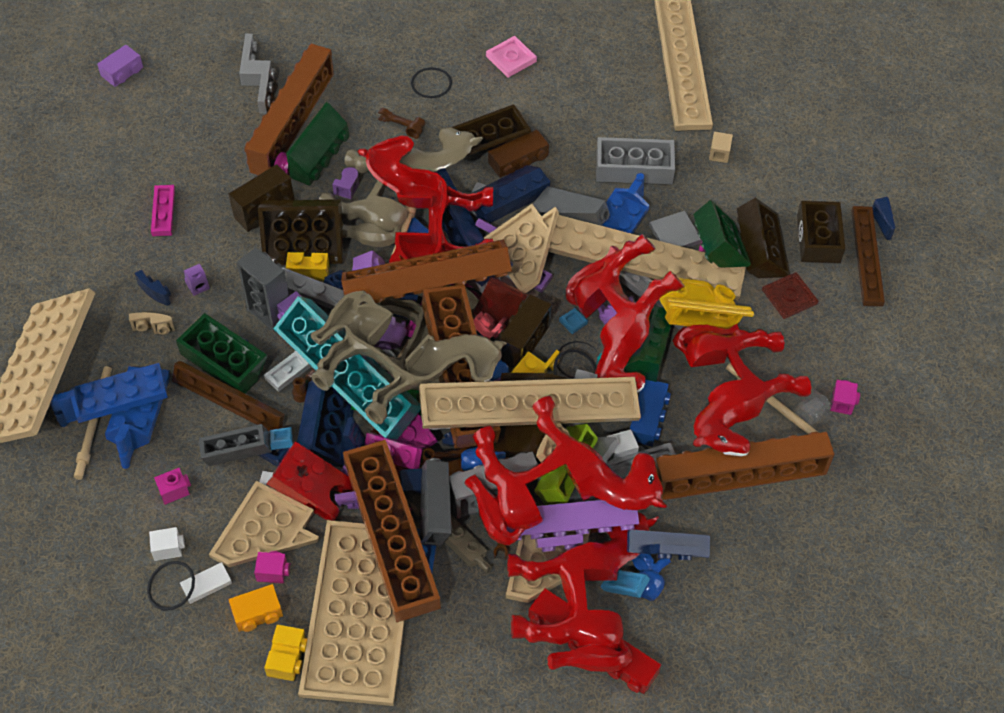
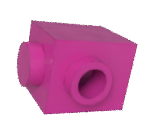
[830,380,860,415]
[154,468,191,504]
[254,551,290,584]

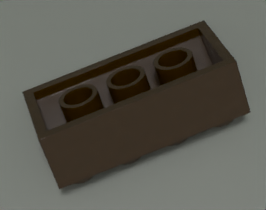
[452,104,531,157]
[737,198,791,278]

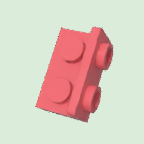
[473,311,507,339]

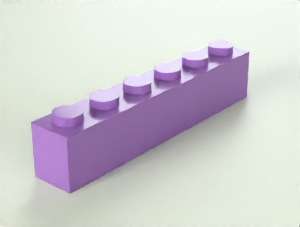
[507,500,639,541]

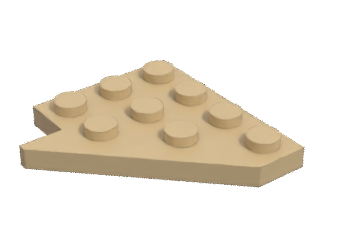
[484,204,559,295]
[209,481,319,567]
[506,529,591,603]

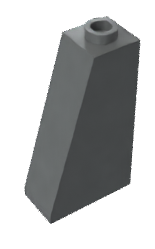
[533,186,610,226]
[419,458,451,546]

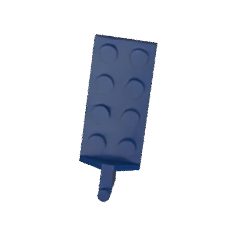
[602,173,649,234]
[50,363,168,427]
[105,366,171,469]

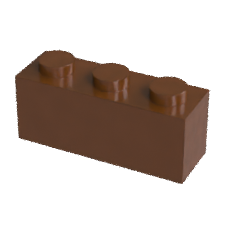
[488,130,549,178]

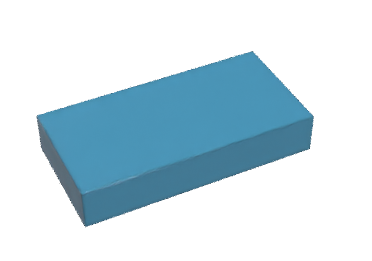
[600,570,650,598]

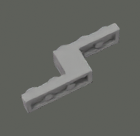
[239,34,275,114]

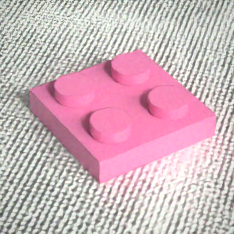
[486,36,537,78]

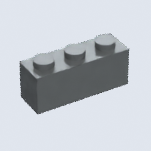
[199,424,272,466]

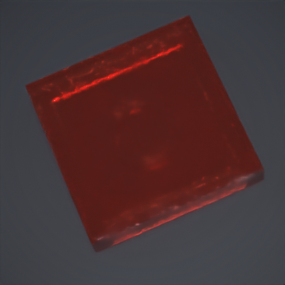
[762,272,818,319]
[474,276,528,329]

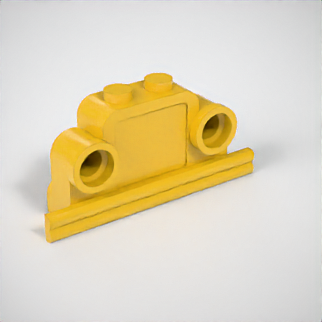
[659,278,754,329]

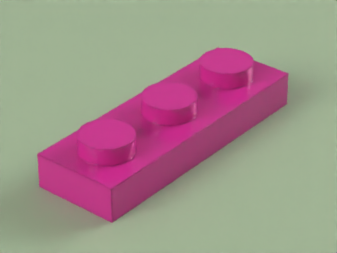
[151,185,175,236]
[364,433,423,469]

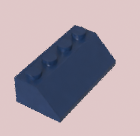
[470,165,550,223]
[297,380,354,467]

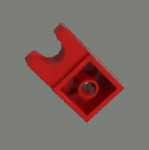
[266,441,353,521]

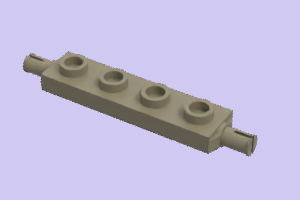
[407,493,493,574]

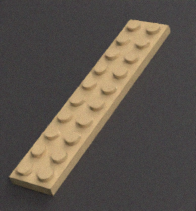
[654,0,713,131]
[548,215,746,301]
[419,377,641,429]

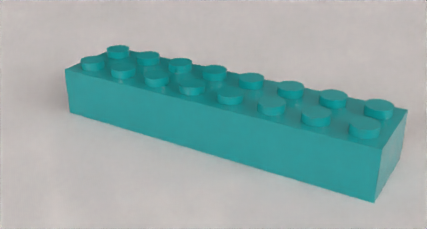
[273,296,421,440]

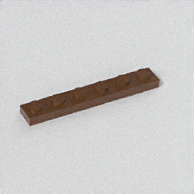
[851,206,885,307]
[172,361,285,431]

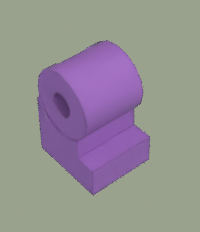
[332,167,359,199]
[184,264,210,296]

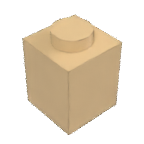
[709,132,733,163]

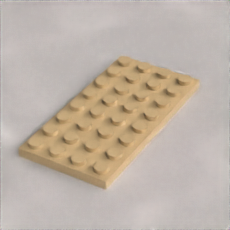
[0,288,95,443]
[298,520,405,706]

